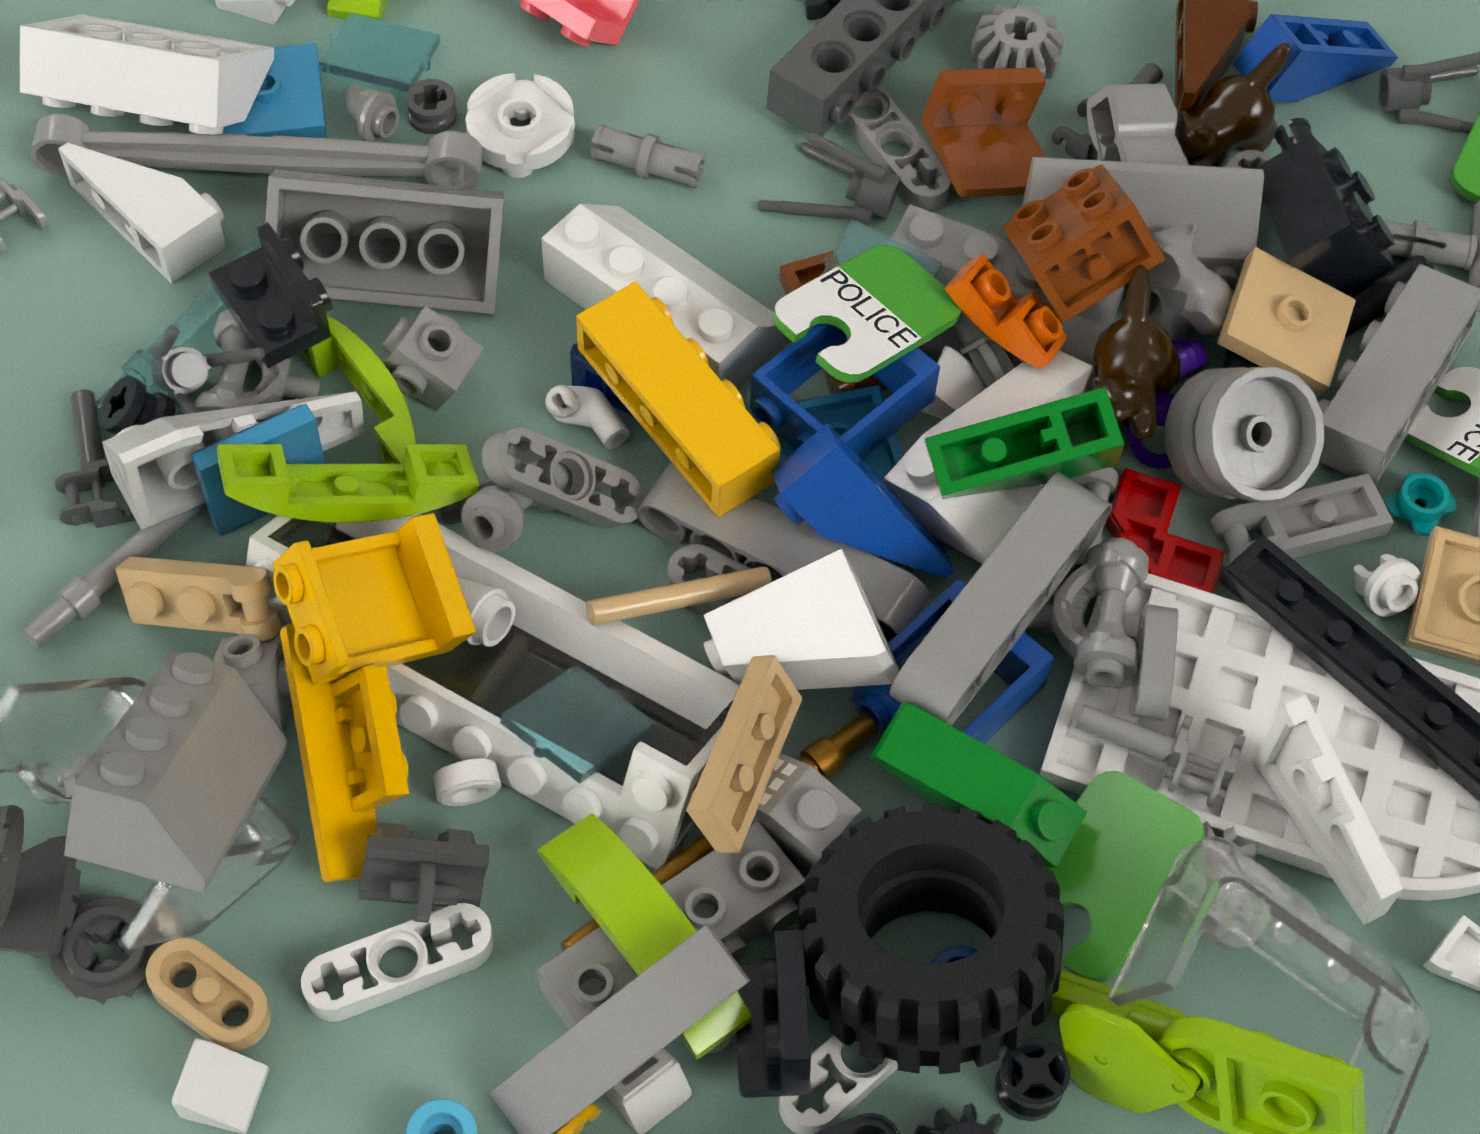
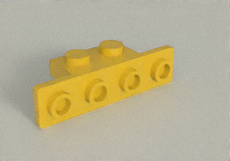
[280,623,409,883]

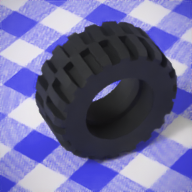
[799,804,1064,1074]

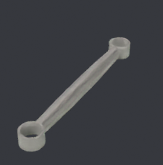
[30,114,483,189]

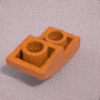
[945,253,1068,369]

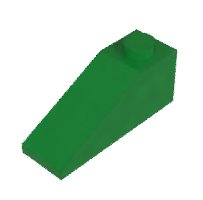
[925,387,1125,499]
[870,702,1087,868]

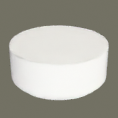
[432,758,501,806]

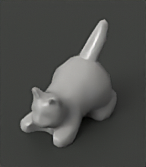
[1148,223,1235,340]

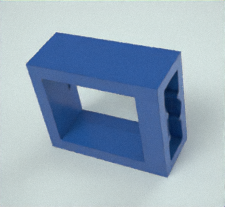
[750,324,940,459]
[852,578,1054,744]

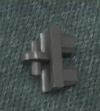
[359,823,489,923]

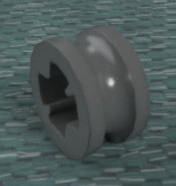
[406,79,457,134]

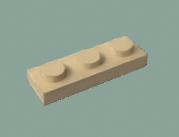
[686,655,802,853]

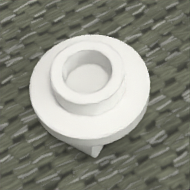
[1353,554,1421,617]

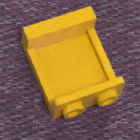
[272,513,476,685]

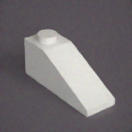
[58,142,227,284]

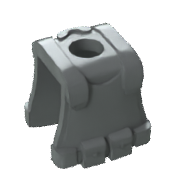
[0,805,81,958]

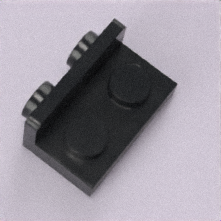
[209,222,333,368]
[736,930,811,1098]

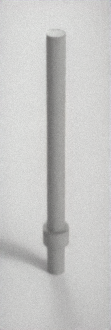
[21,398,299,649]

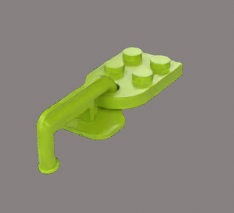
[999,969,1366,1134]

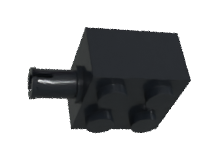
[1255,118,1396,296]

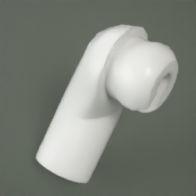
[545,385,630,449]

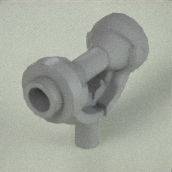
[194,310,321,412]
[440,460,574,552]
[1027,538,1149,688]

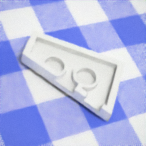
[1254,693,1404,925]

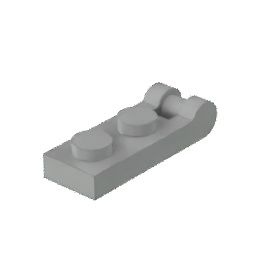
[1210,473,1394,564]

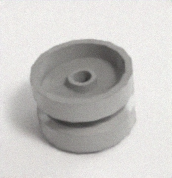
[1164,366,1325,501]

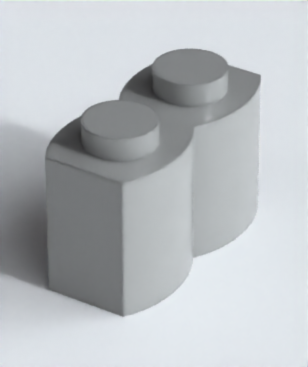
[1087,84,1188,165]

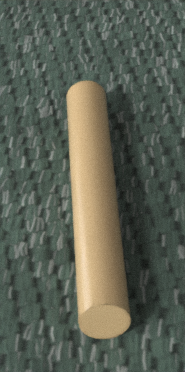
[587,566,772,626]

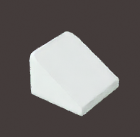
[921,346,986,419]
[172,1038,269,1134]
[604,1048,692,1134]

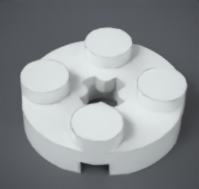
[465,73,576,178]

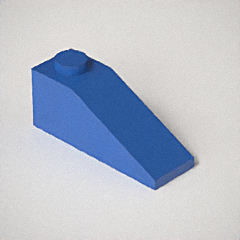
[1233,14,1398,102]
[772,423,955,578]

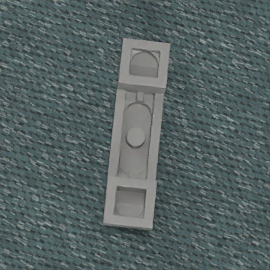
[489,924,751,1134]

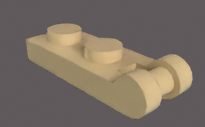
[115,556,282,642]

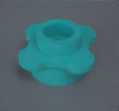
[1384,472,1456,536]

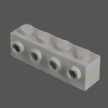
[1319,264,1480,486]
[537,821,805,1031]

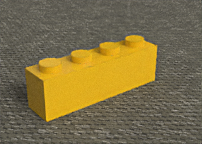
[576,281,781,518]

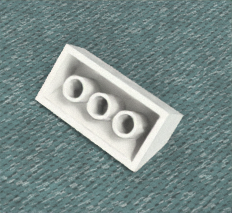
[20,14,274,135]
[541,204,786,386]

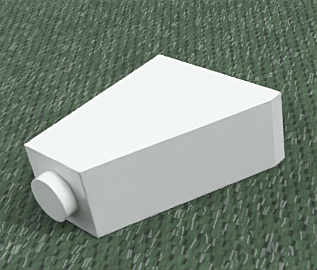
[703,549,900,690]

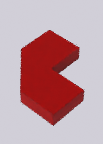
[1105,467,1226,594]

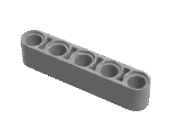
[637,462,930,643]
[890,472,1112,726]

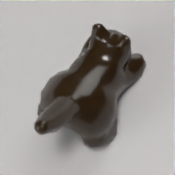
[1175,42,1291,167]
[1093,265,1181,439]

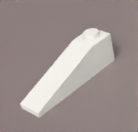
[884,350,1096,564]
[102,391,365,530]

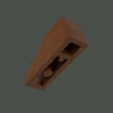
[1175,0,1258,125]

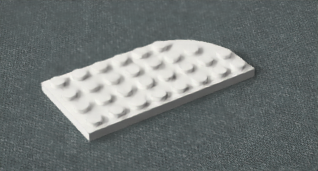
[1039,573,1480,901]

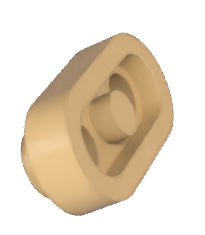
[146,938,271,1051]

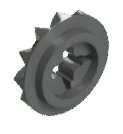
[51,896,162,1005]

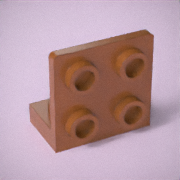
[920,67,1046,198]
[1003,164,1166,323]

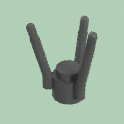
[1378,52,1480,133]
[758,132,901,225]
[149,325,265,414]

